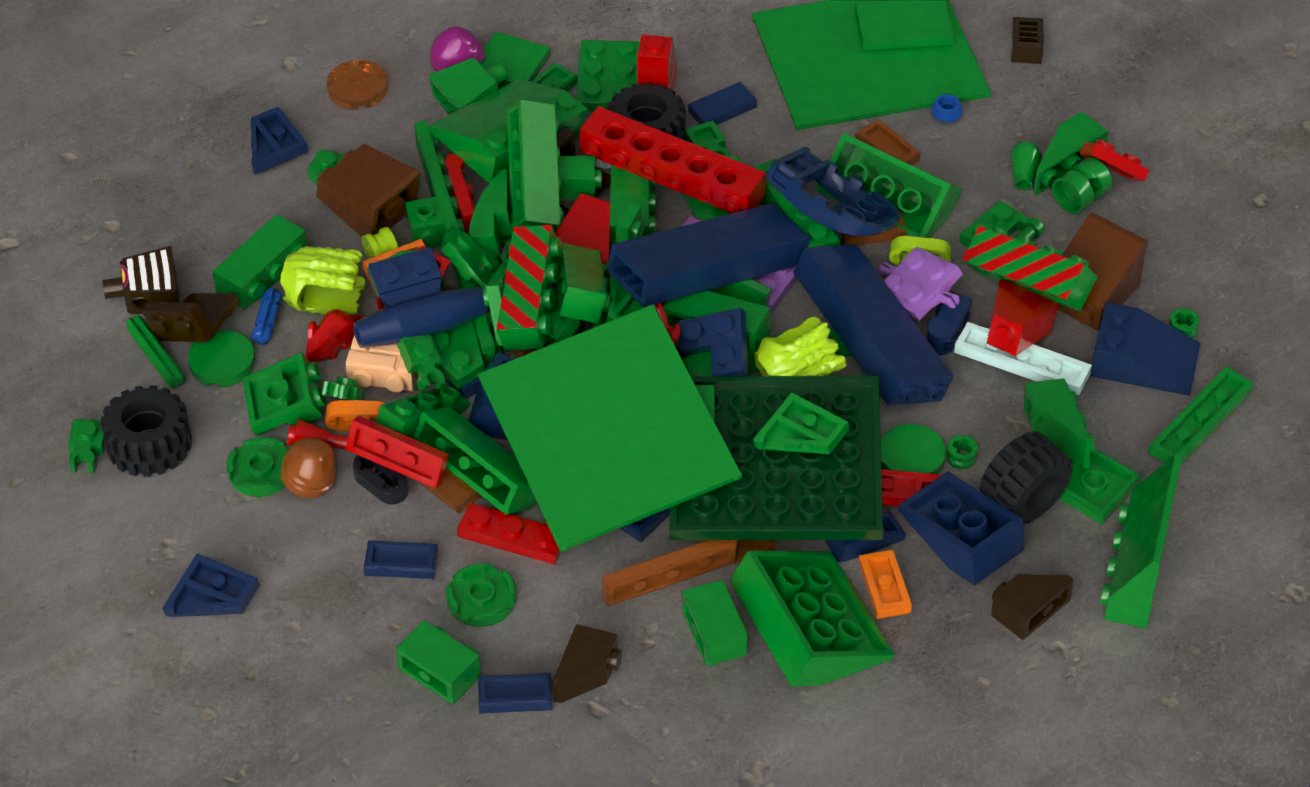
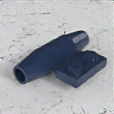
[353,247,488,348]

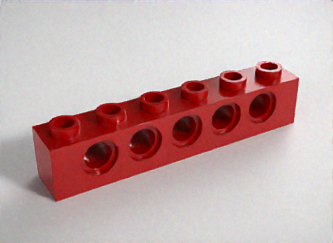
[579,106,766,214]

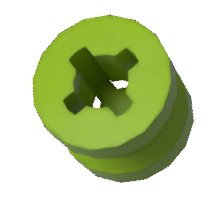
[361,226,398,259]

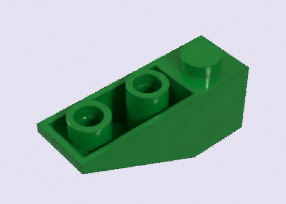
[1034,111,1109,195]
[1023,378,1095,468]
[375,385,471,438]

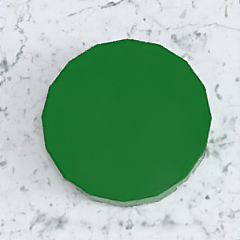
[188,330,255,387]
[881,424,946,474]
[226,437,288,497]
[446,563,517,627]

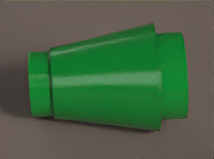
[1010,142,1042,191]

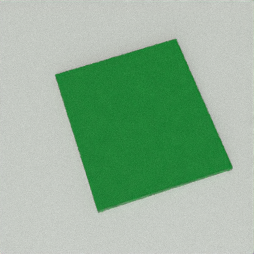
[752,0,991,131]
[477,304,742,552]

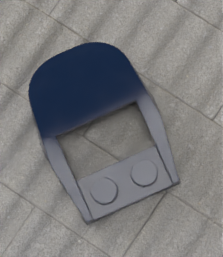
[765,146,900,236]

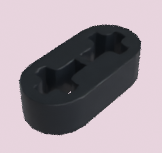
[353,455,408,505]

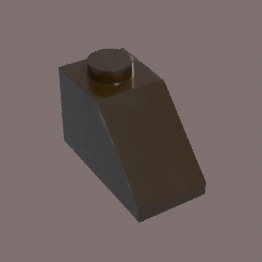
[991,574,1074,640]
[553,624,622,703]

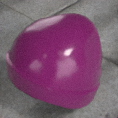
[430,27,485,72]

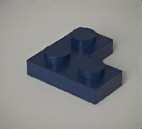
[679,308,748,376]

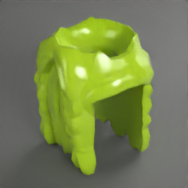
[280,246,366,316]
[754,316,847,376]

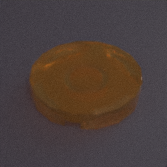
[327,60,388,109]

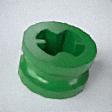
[1169,308,1200,339]
[946,435,978,470]

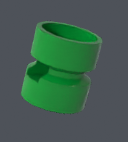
[1052,157,1112,214]

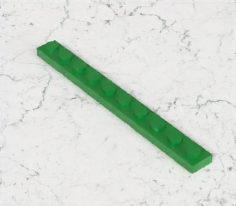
[414,120,501,369]

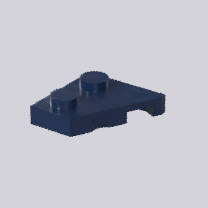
[162,553,260,617]

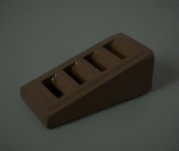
[1011,17,1044,64]

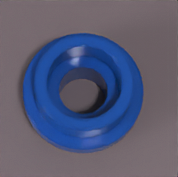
[931,94,962,123]

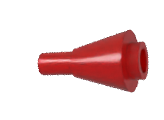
[287,419,349,449]

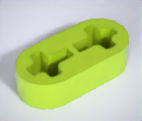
[889,236,952,266]

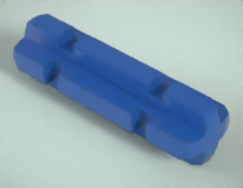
[251,288,282,345]

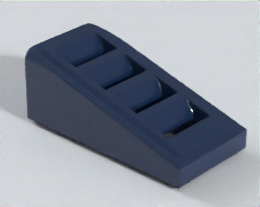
[825,511,906,562]

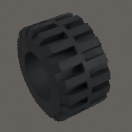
[608,83,686,140]
[101,385,192,477]
[979,431,1073,524]

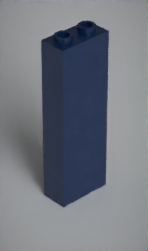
[607,203,810,307]
[793,245,954,405]

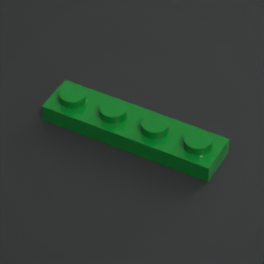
[1148,367,1254,466]

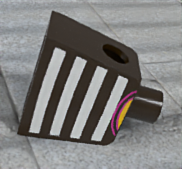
[103,246,180,314]

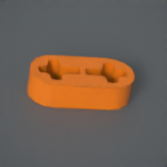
[325,400,385,432]

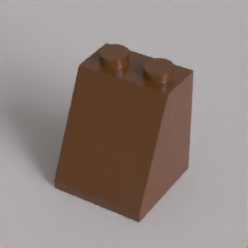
[316,144,421,237]
[1058,212,1148,331]

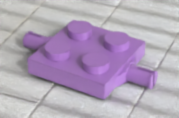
[879,247,963,321]

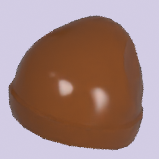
[280,438,337,498]

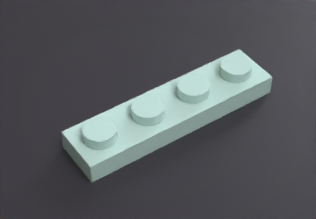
[954,322,1092,396]

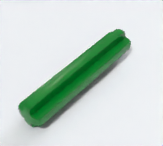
[126,315,185,388]

